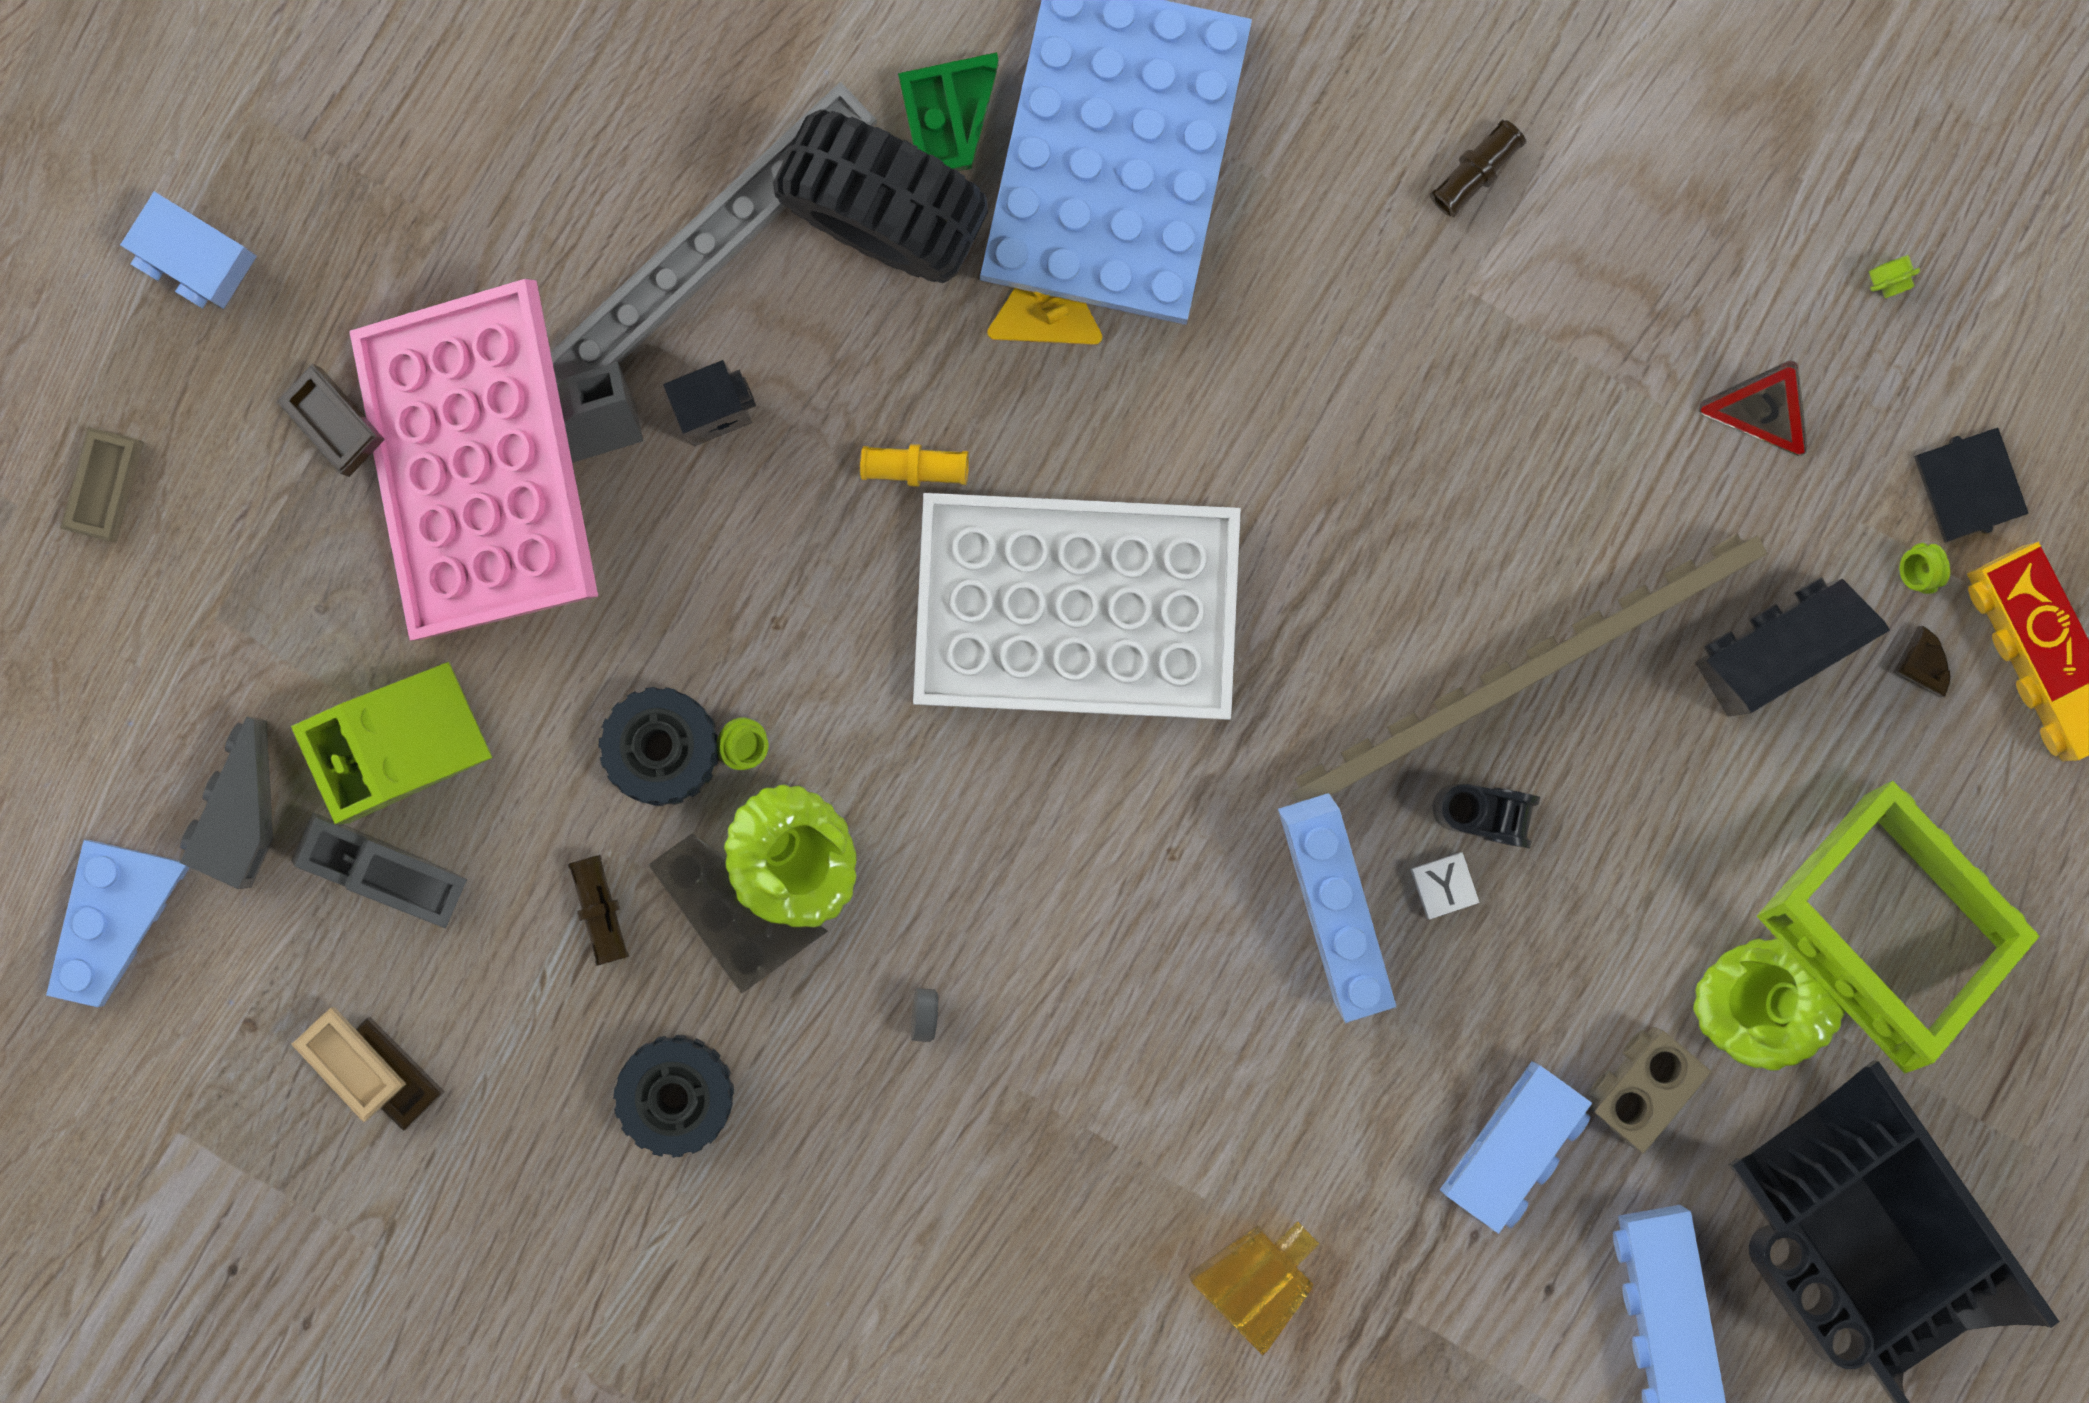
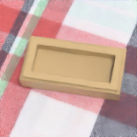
[291,1007,406,1123]

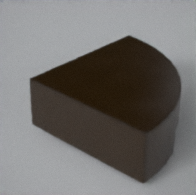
[1893,626,1951,697]

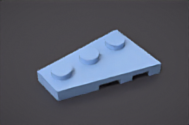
[46,840,190,1007]

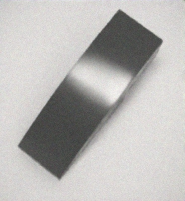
[291,812,467,929]

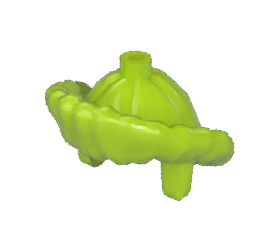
[724,784,857,927]
[1693,938,1846,1071]

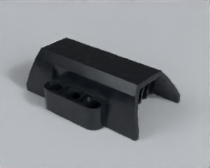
[1728,1060,2060,1403]

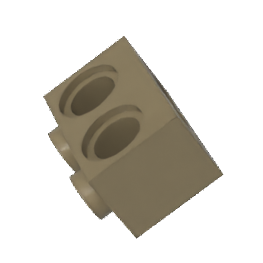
[1588,1027,1712,1154]

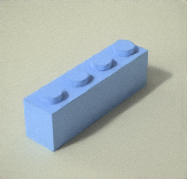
[1278,793,1396,1023]
[1613,1205,1726,1403]

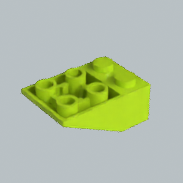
[291,662,493,824]

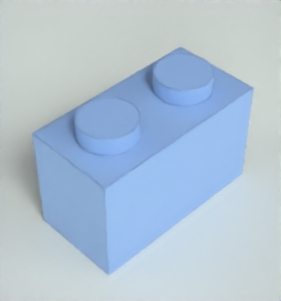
[120,192,257,309]

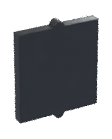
[1914,427,2029,543]

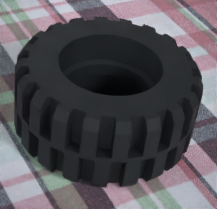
[773,109,988,283]

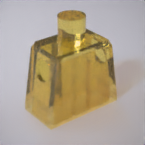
[1189,1221,1320,1356]

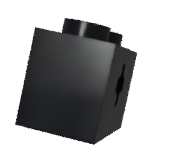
[663,360,756,446]

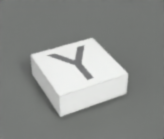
[1410,852,1480,920]

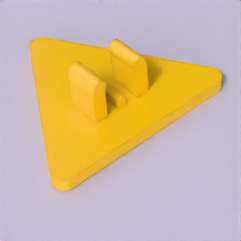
[987,288,1103,345]

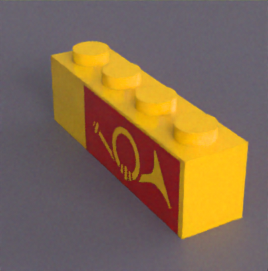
[1967,541,2089,761]

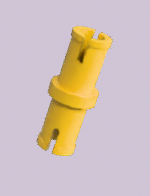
[860,444,969,487]

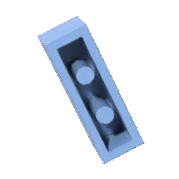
[1440,1061,1592,1234]

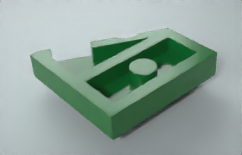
[898,52,999,172]

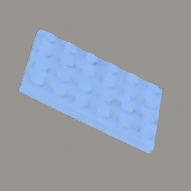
[980,0,1252,325]

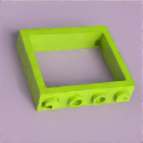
[1756,780,2040,1074]

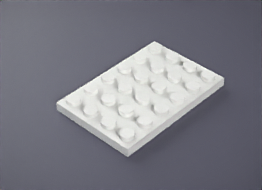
[913,493,1241,720]

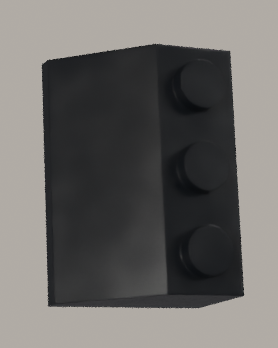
[1695,577,1890,717]

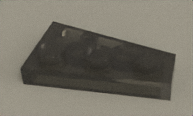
[648,834,828,994]

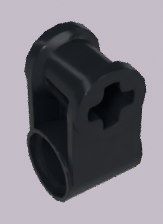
[1433,784,1540,849]

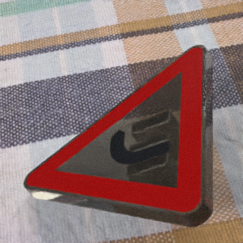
[1699,360,1808,456]

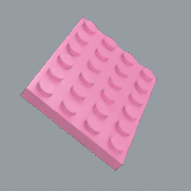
[350,279,598,641]

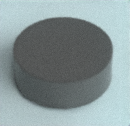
[911,988,938,1042]

